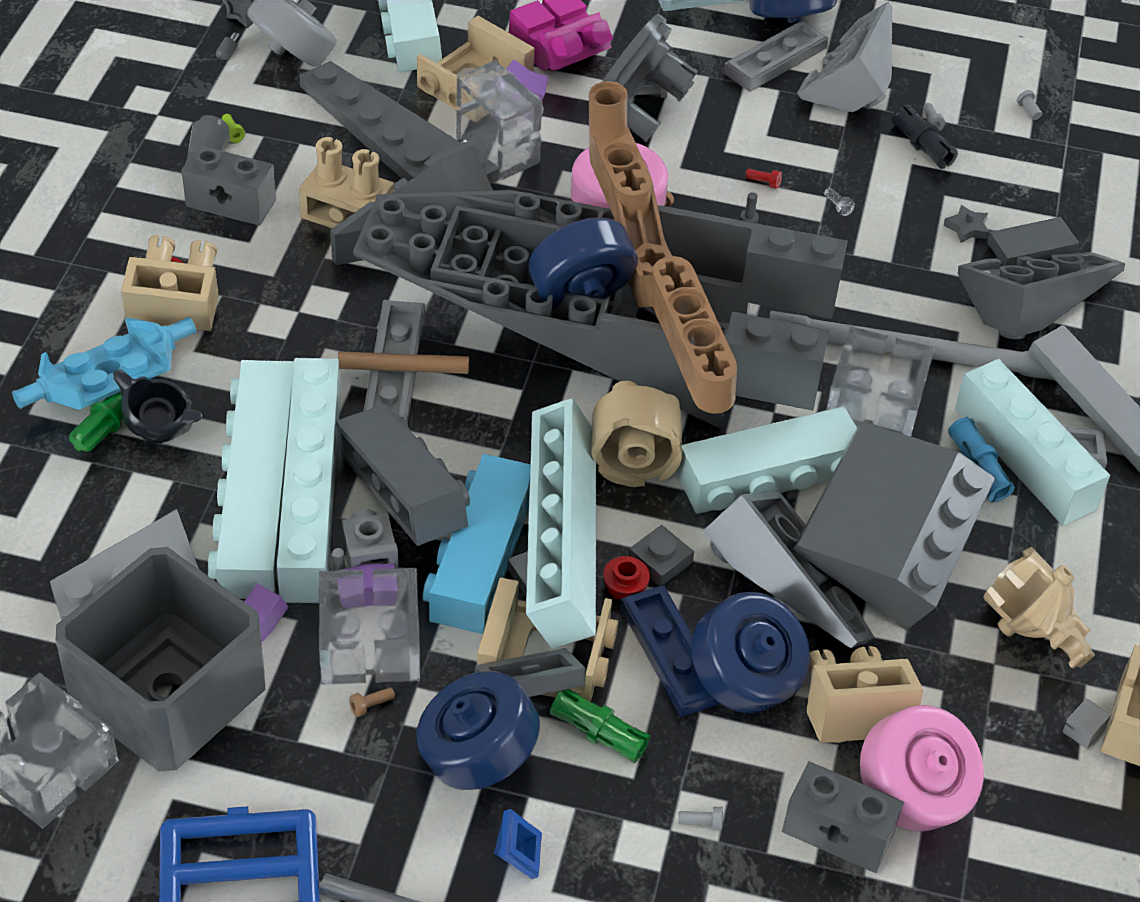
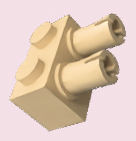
[299,137,394,229]
[121,235,219,331]
[806,646,923,743]

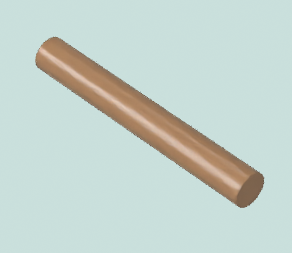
[338,352,469,374]

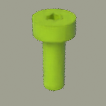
[222,114,245,143]

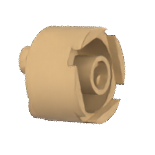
[591,381,682,487]

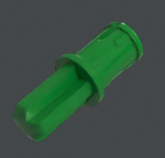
[69,392,123,453]

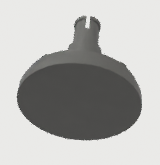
[588,14,698,142]

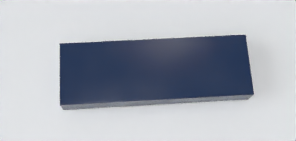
[620,585,721,718]

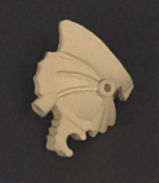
[984,547,1095,668]

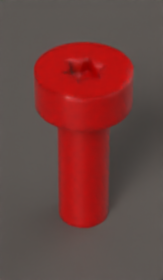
[746,169,782,189]

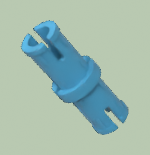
[948,417,1015,502]

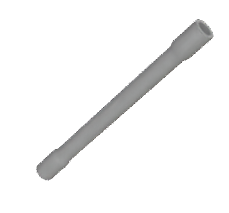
[769,311,1056,381]

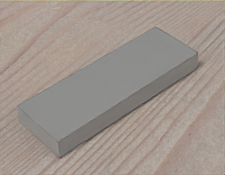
[724,20,829,92]

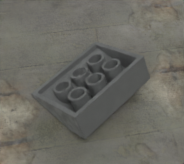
[793,421,995,630]

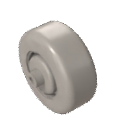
[247,0,337,67]

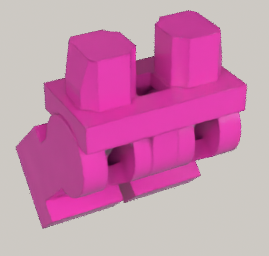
[508,0,613,71]

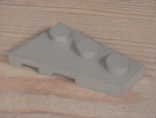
[50,509,199,620]

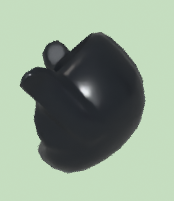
[113,370,202,444]

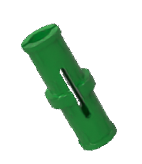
[550,689,651,764]

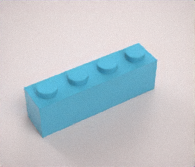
[423,454,531,634]

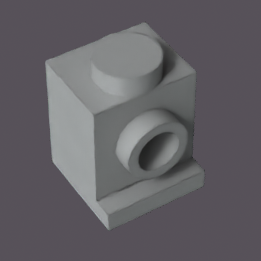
[342,509,398,579]

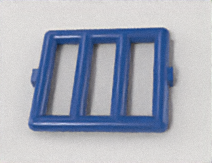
[159,806,320,902]

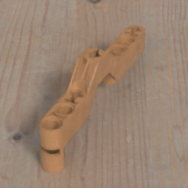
[589,81,737,414]

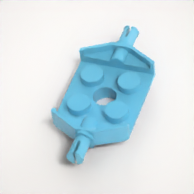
[12,316,196,410]

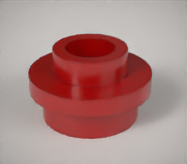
[603,556,650,600]

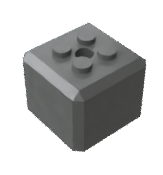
[55,547,266,772]

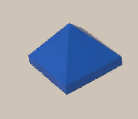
[494,809,542,879]

